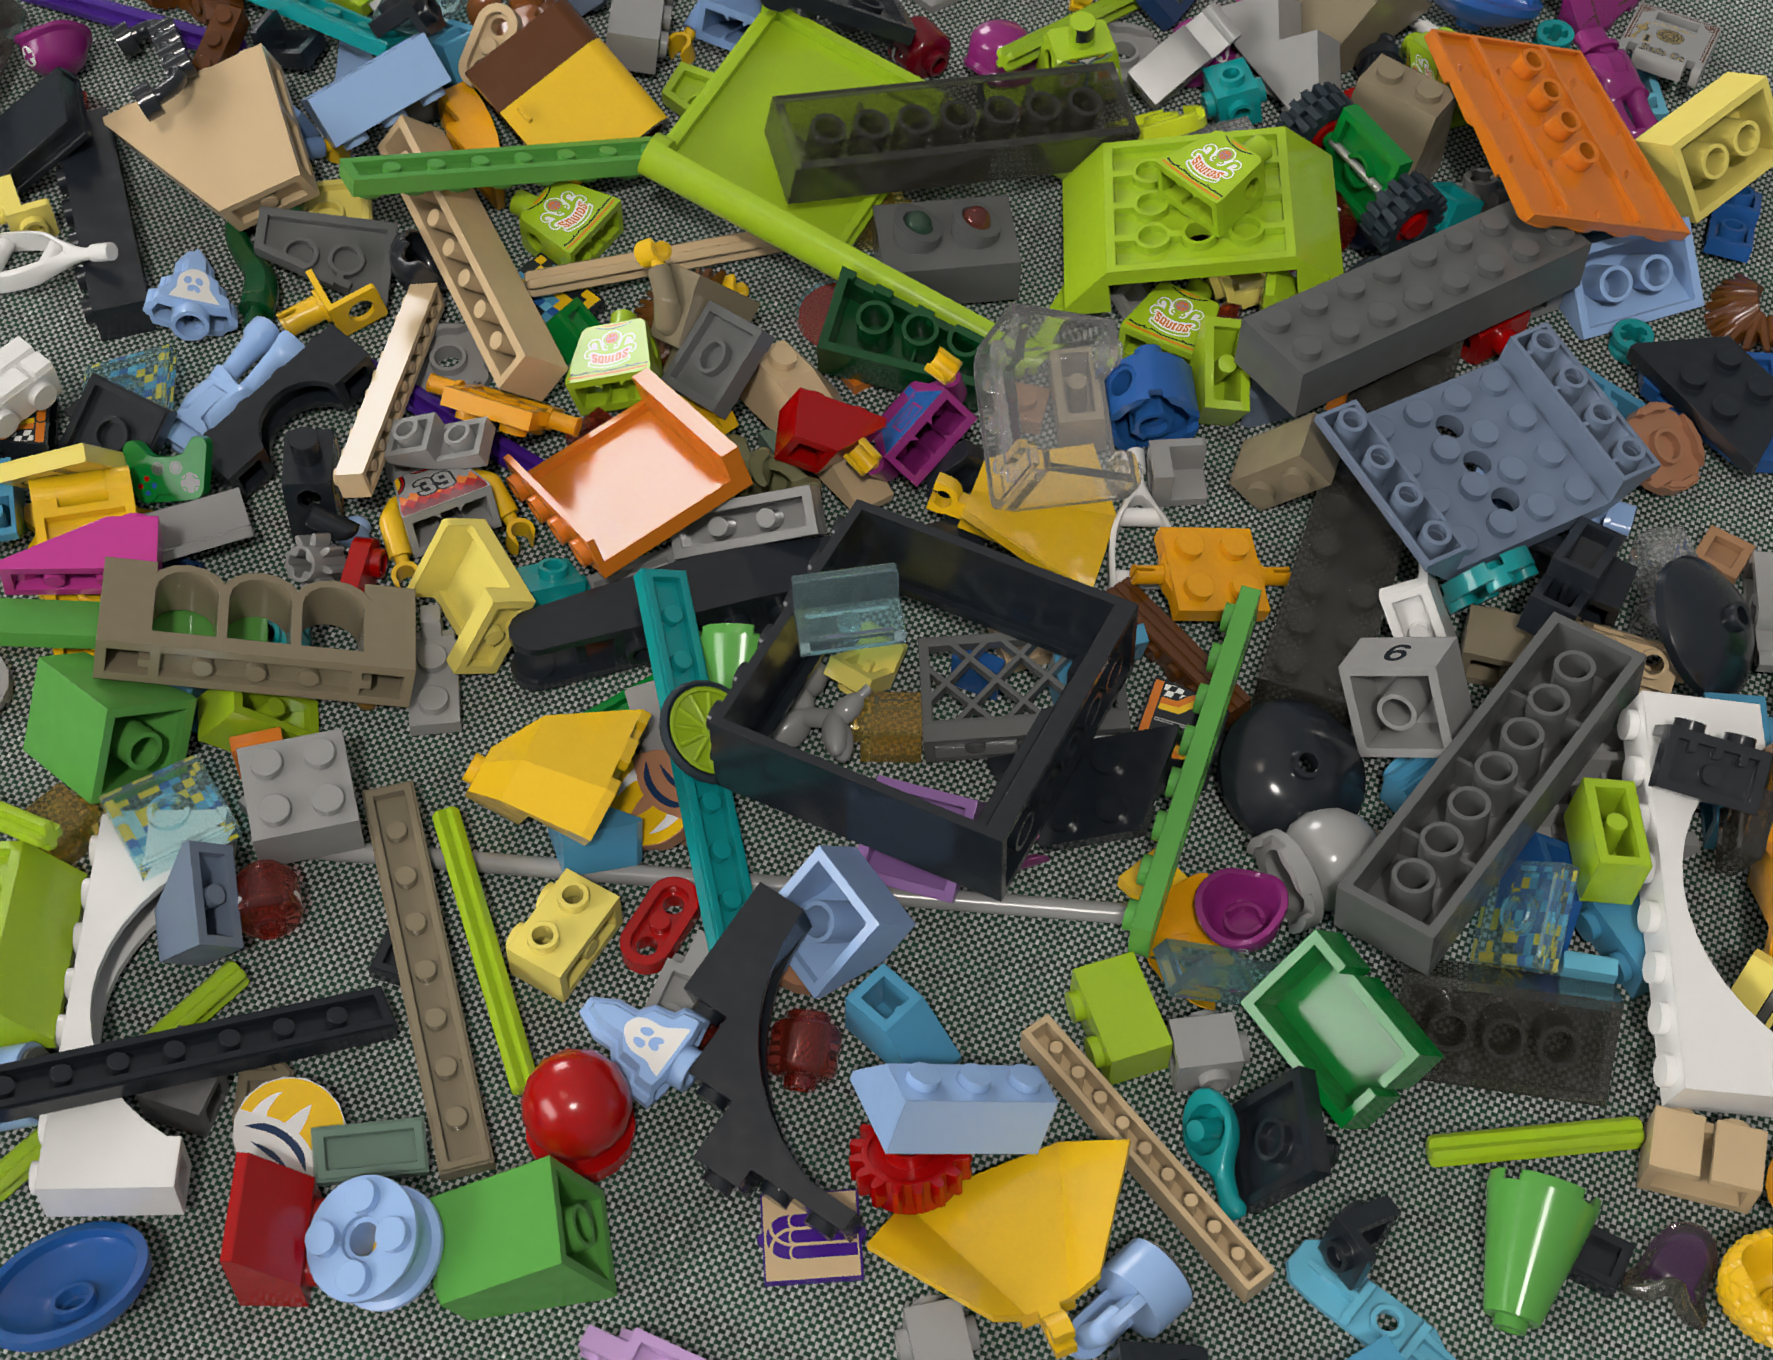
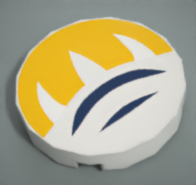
[232,1077,346,1177]

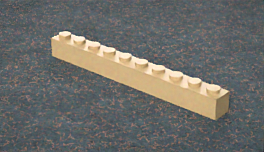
[333,283,445,498]
[1020,1013,1275,1304]

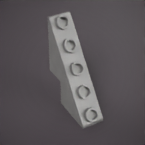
[1220,0,1341,112]

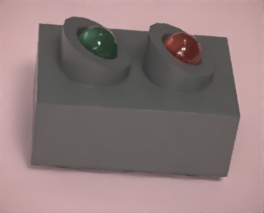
[872,195,1021,304]

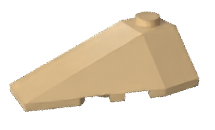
[739,339,894,509]

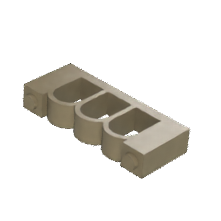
[92,556,416,708]

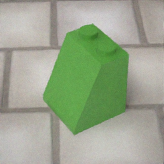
[23,652,197,804]
[430,1155,617,1321]

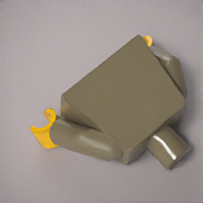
[634,237,761,373]

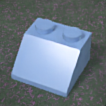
[779,845,916,998]

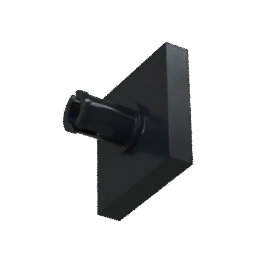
[1232,1065,1340,1215]

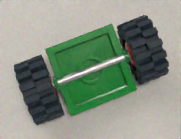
[1275,82,1448,256]

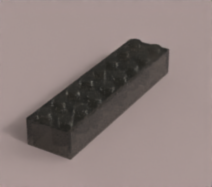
[764,62,1140,204]

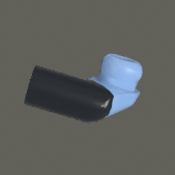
[305,503,371,549]

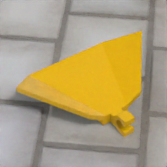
[926,445,1116,587]
[866,1139,1131,1360]

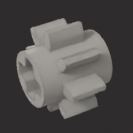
[1455,168,1508,213]
[285,533,346,588]

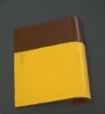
[465,0,669,186]

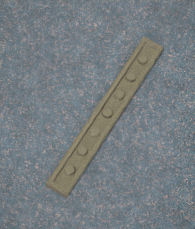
[361,780,496,1182]

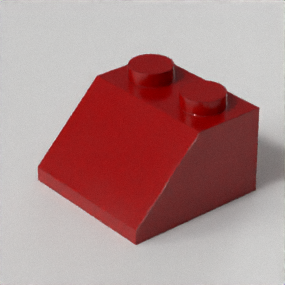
[220,1152,325,1307]

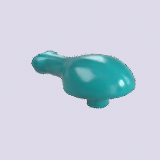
[1182,1087,1247,1222]

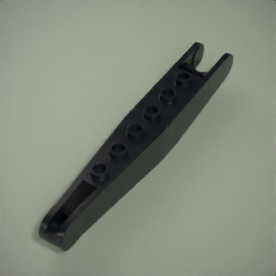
[508,518,986,691]

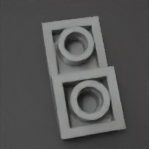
[384,412,496,469]

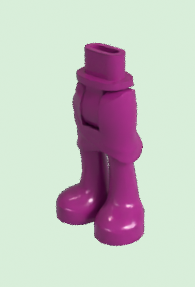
[1574,27,1659,139]

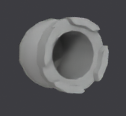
[1247,808,1378,934]

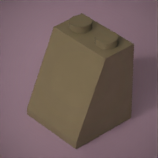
[1298,0,1432,74]
[1350,54,1457,180]

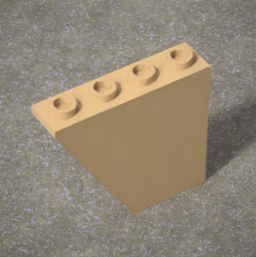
[102,43,320,232]

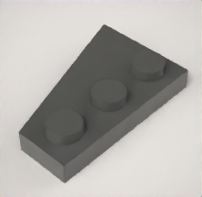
[254,206,398,310]

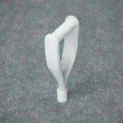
[0,231,118,294]
[1107,447,1171,590]

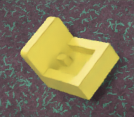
[0,174,60,236]
[1205,272,1266,314]
[823,623,908,697]

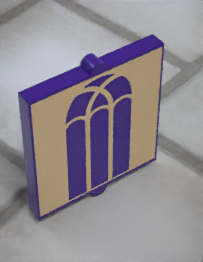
[757,1189,867,1287]

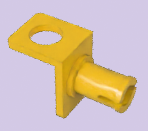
[275,269,388,336]

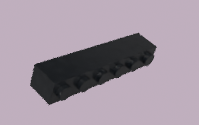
[55,107,157,342]

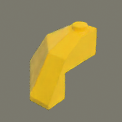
[461,709,652,846]

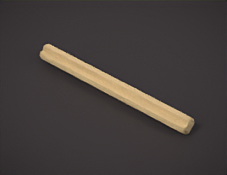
[524,231,784,298]

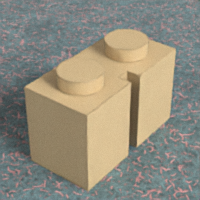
[1636,1105,1768,1214]

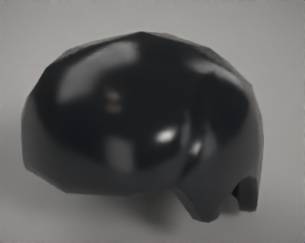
[389,229,448,292]

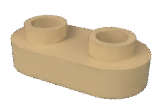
[458,3,523,90]

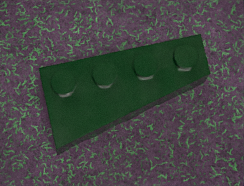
[817,265,1012,416]

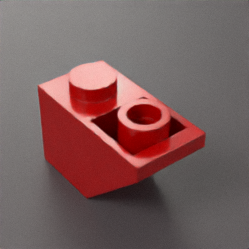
[774,387,887,474]

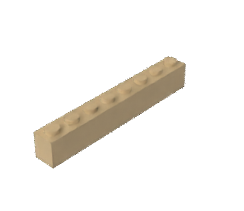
[377,114,569,402]

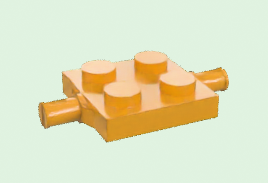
[426,373,582,437]
[1129,527,1292,622]

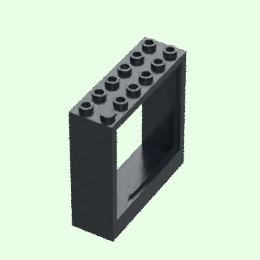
[706,499,1139,902]

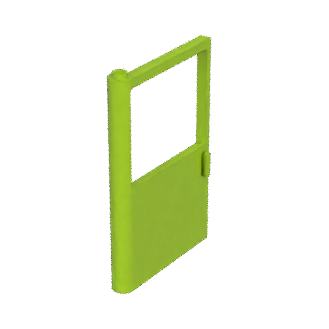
[637,4,1080,382]

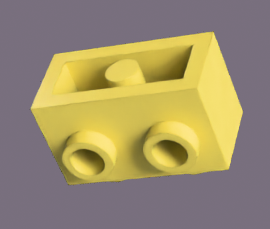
[505,868,623,1003]

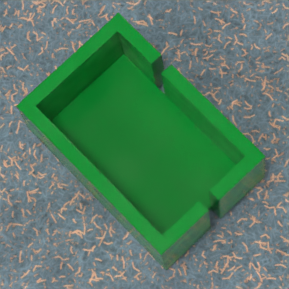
[1240,929,1444,1129]

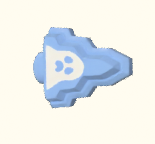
[143,249,238,341]
[579,997,710,1109]

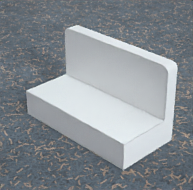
[1379,564,1459,643]

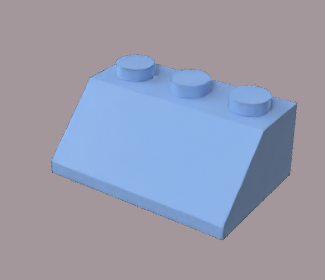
[300,33,452,151]
[1559,216,1705,340]
[850,1062,1059,1154]

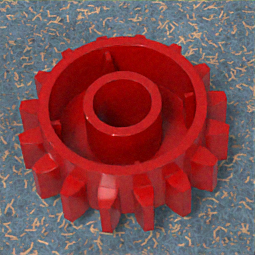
[848,1124,972,1215]

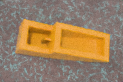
[437,81,505,210]

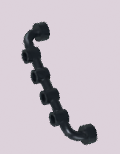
[109,15,199,122]

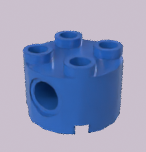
[1100,344,1200,452]

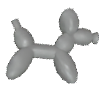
[771,661,873,763]

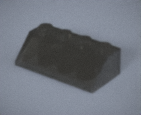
[1392,959,1624,1107]

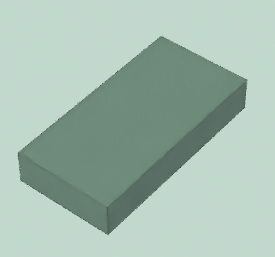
[310,1116,429,1187]

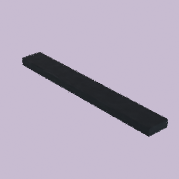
[0,986,398,1124]

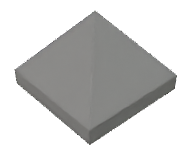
[1111,283,1152,319]

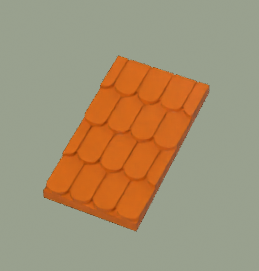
[1424,29,1691,242]

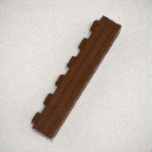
[1106,577,1252,730]

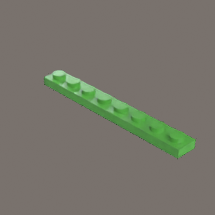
[339,135,667,199]
[1121,585,1261,958]

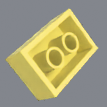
[1635,72,1773,224]

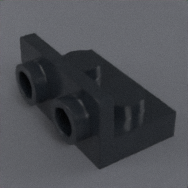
[1648,717,1773,816]

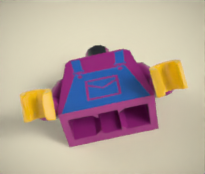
[843,347,978,487]

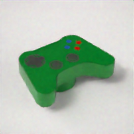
[123,435,213,503]

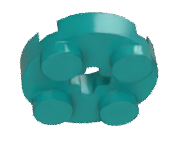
[1439,545,1539,615]

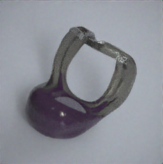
[1620,1222,1718,1331]

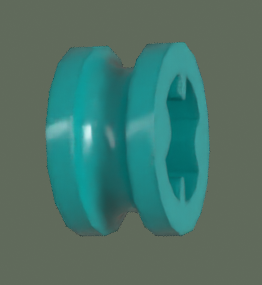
[1533,19,1574,49]
[1608,318,1654,364]

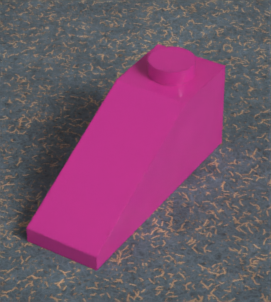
[0,513,163,595]

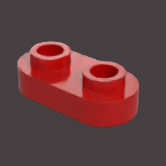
[340,536,388,592]
[620,877,700,975]

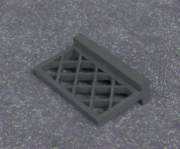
[918,632,1131,763]

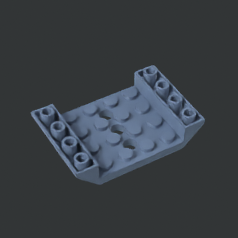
[1314,322,1661,581]

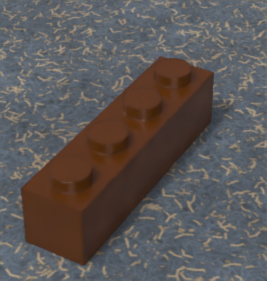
[193,3,250,72]

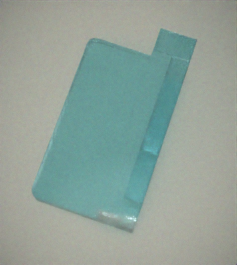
[791,563,906,657]
[1152,938,1279,1006]

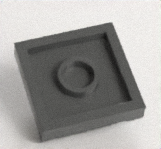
[661,300,775,420]

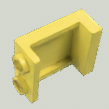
[407,518,536,674]

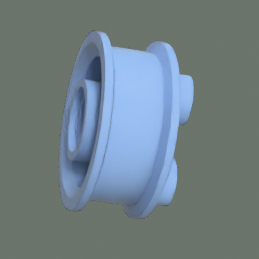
[305,1175,444,1312]

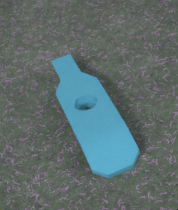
[1285,1240,1457,1360]

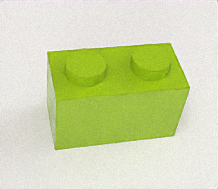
[1563,777,1653,905]
[1064,951,1173,1085]

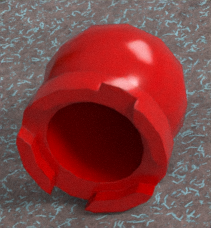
[521,1048,636,1183]

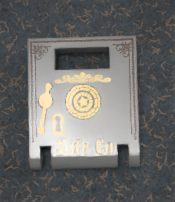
[1619,2,1722,89]

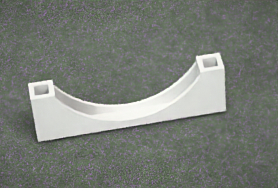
[1617,690,1773,1118]
[29,812,238,1217]

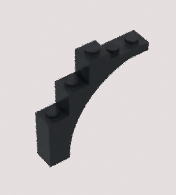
[684,882,864,1243]

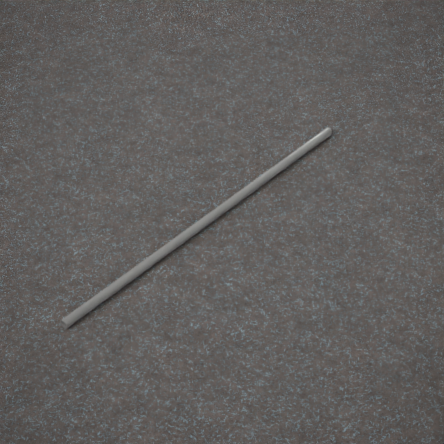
[312,843,1128,924]

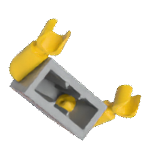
[379,467,535,587]

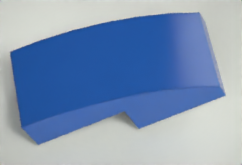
[1703,186,1762,263]

